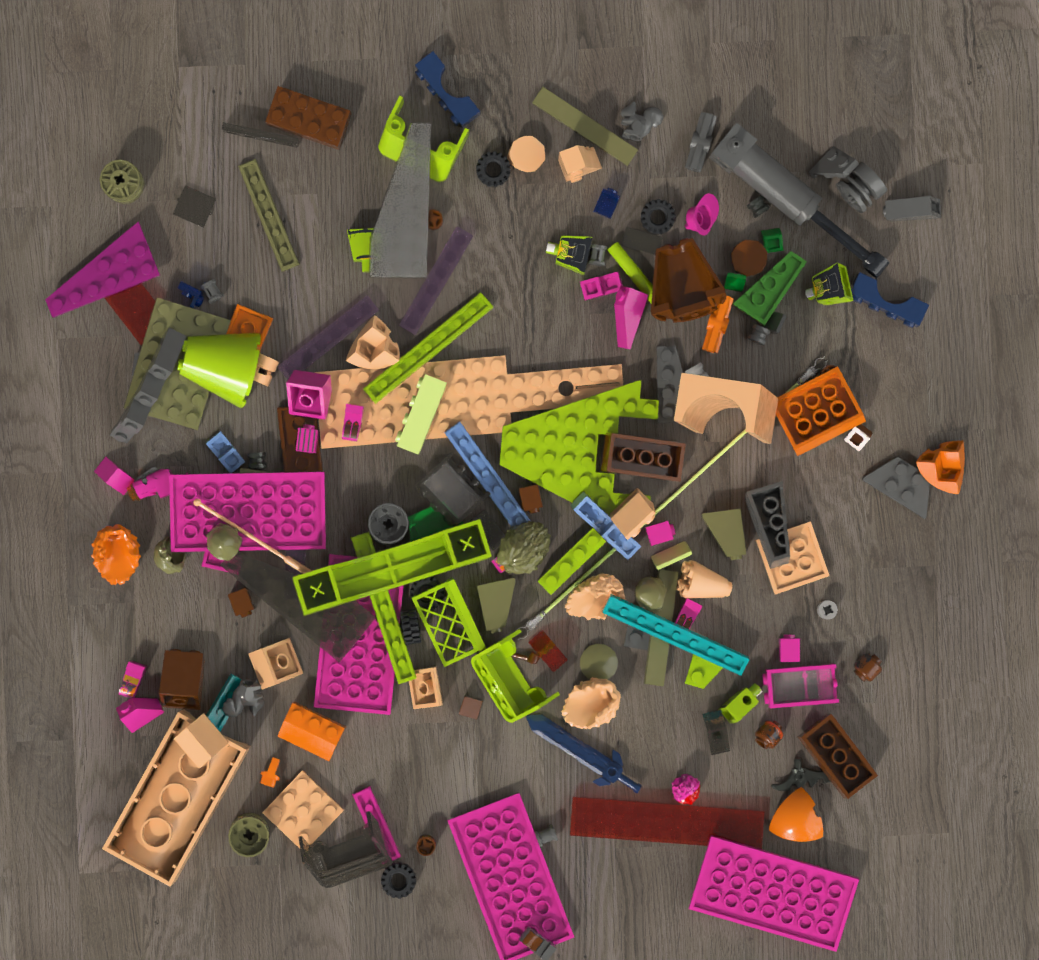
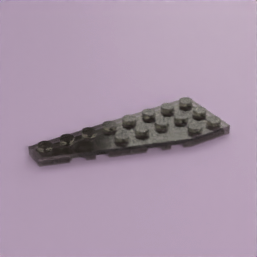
[369,122,431,278]
[220,552,376,663]

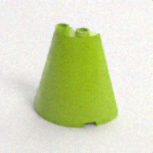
[177,333,261,408]

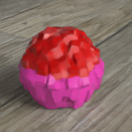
[672,774,701,805]

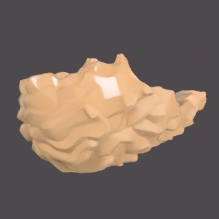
[565,573,626,620]
[561,677,621,729]

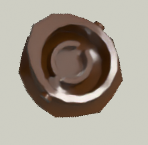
[731,239,767,277]

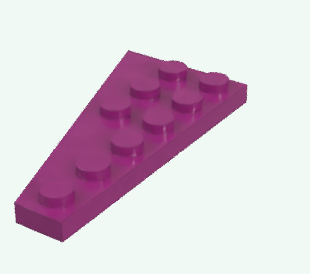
[45,221,161,318]

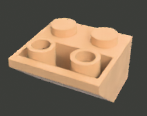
[610,488,655,540]

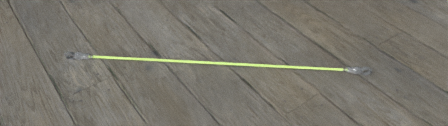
[516,356,826,640]

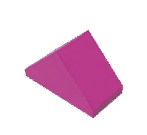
[94,457,135,495]

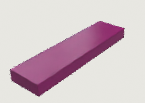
[352,786,401,865]

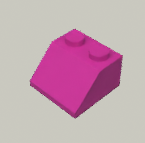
[286,370,332,419]

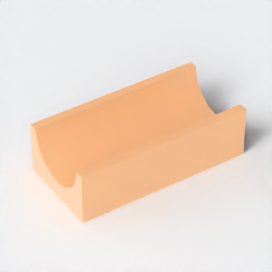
[674,373,778,444]
[102,709,251,887]

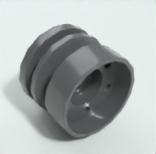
[836,162,887,214]
[368,503,409,545]

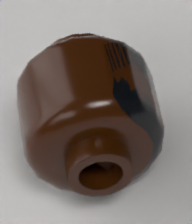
[853,653,882,682]

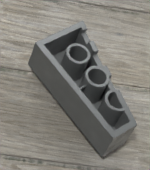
[745,481,790,569]

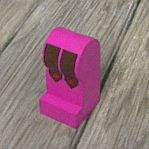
[342,404,364,442]
[674,598,702,629]

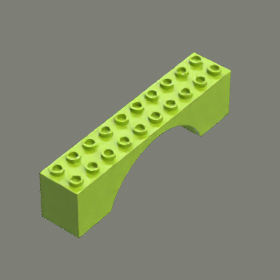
[292,519,492,616]

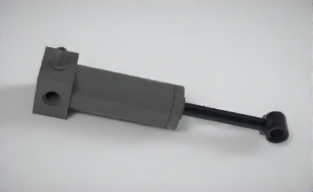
[709,123,890,278]

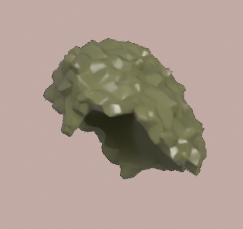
[497,521,551,574]

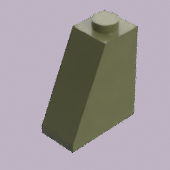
[701,509,746,560]
[477,577,515,634]

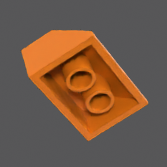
[278,702,346,761]

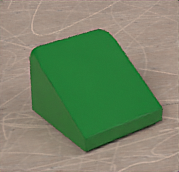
[761,228,784,253]
[724,273,746,292]

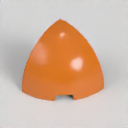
[916,440,965,494]
[769,787,823,842]

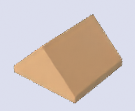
[409,666,443,709]
[174,713,229,768]

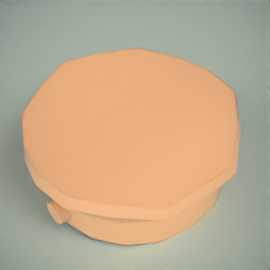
[507,136,545,172]

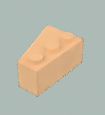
[558,145,602,183]

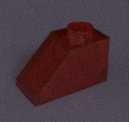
[528,630,568,672]

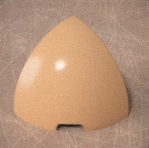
[346,315,400,369]

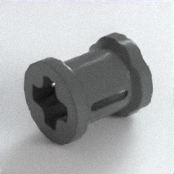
[588,244,608,266]
[200,279,224,304]
[534,824,558,847]

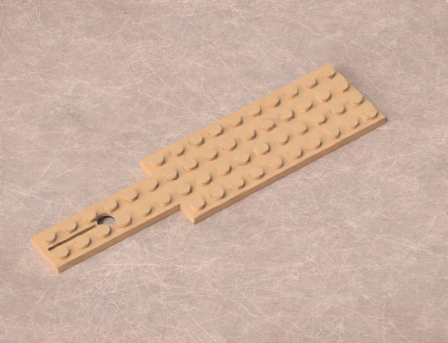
[315,355,623,449]

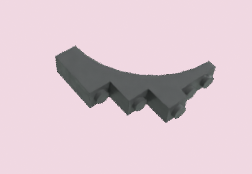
[110,327,186,444]

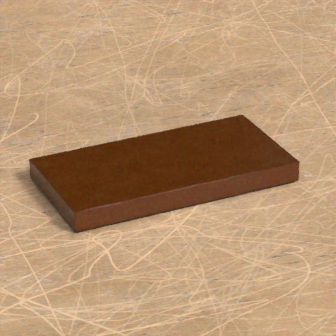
[277,406,323,472]

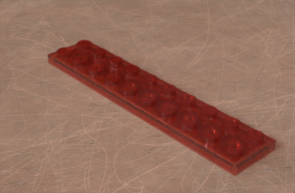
[570,796,765,849]

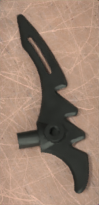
[771,759,831,791]

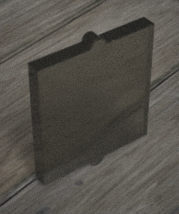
[173,185,216,228]

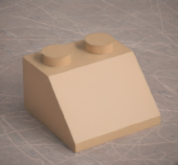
[248,638,303,689]

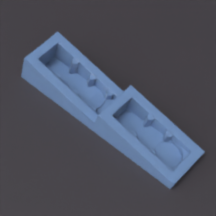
[570,491,641,560]

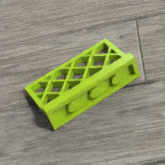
[412,577,486,667]

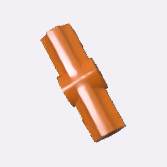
[702,295,734,354]

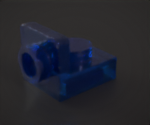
[593,188,620,219]
[178,282,204,309]

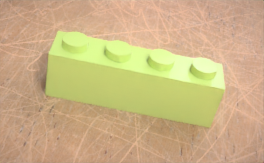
[395,374,447,455]

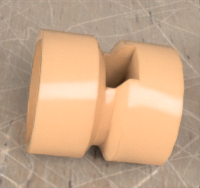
[254,353,279,386]

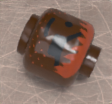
[755,721,784,749]

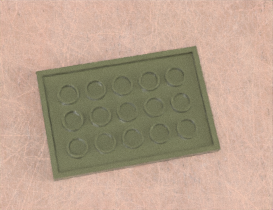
[123,298,231,430]

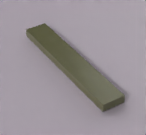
[532,87,638,166]
[238,159,300,272]
[644,569,678,687]

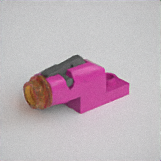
[126,467,188,501]

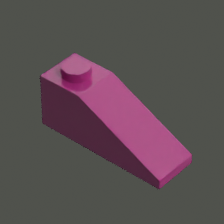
[614,286,648,349]

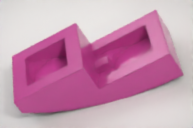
[580,272,623,300]

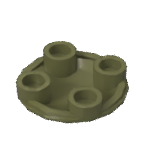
[580,644,618,679]

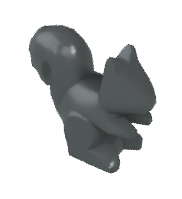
[620,102,663,141]
[222,678,265,717]

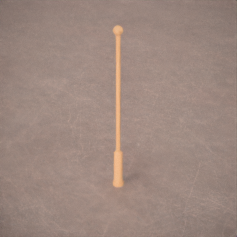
[193,498,314,574]

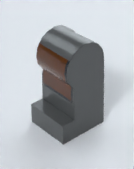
[518,926,557,960]

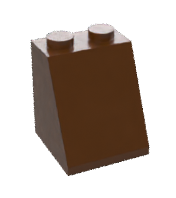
[159,649,205,710]

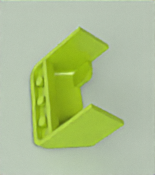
[378,96,469,182]
[471,629,560,723]

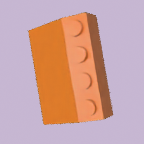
[776,366,866,456]

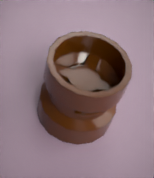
[416,835,436,856]

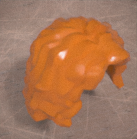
[91,524,141,585]

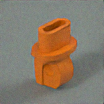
[260,757,280,788]

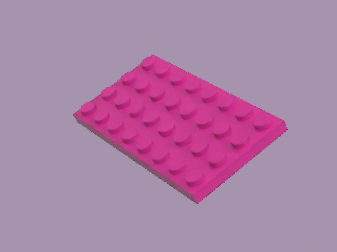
[169,472,326,552]
[314,554,404,715]
[447,793,574,960]
[689,835,859,952]

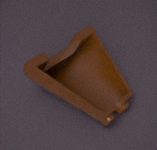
[651,238,726,323]

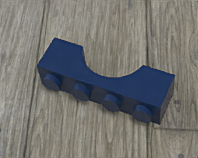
[415,51,480,128]
[851,272,929,328]

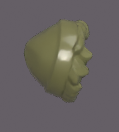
[207,523,242,561]
[153,536,186,574]
[634,577,667,612]

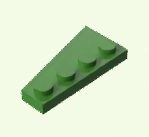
[732,251,807,325]

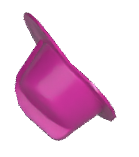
[685,193,719,236]

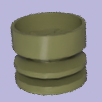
[99,160,145,204]
[228,813,269,857]

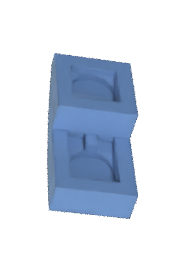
[205,431,245,473]

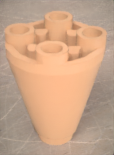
[676,560,732,598]

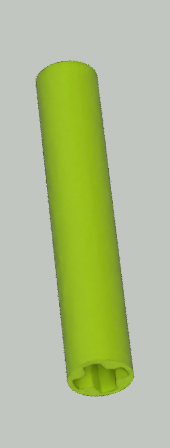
[607,242,653,303]

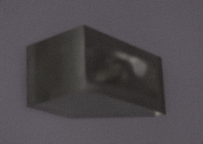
[702,710,730,755]

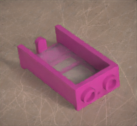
[762,663,839,708]

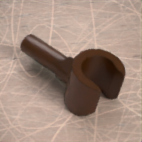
[512,652,540,664]

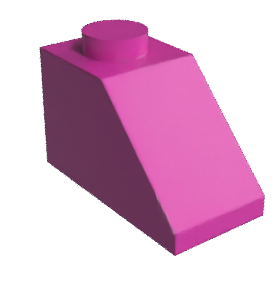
[116,698,164,733]

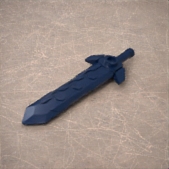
[526,715,642,793]

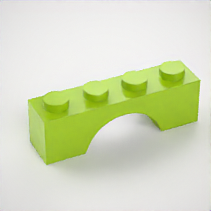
[538,528,606,595]

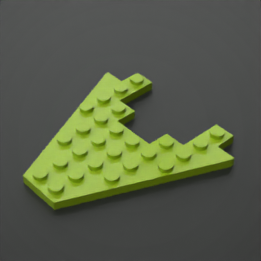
[500,380,659,516]

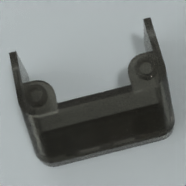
[298,811,393,888]

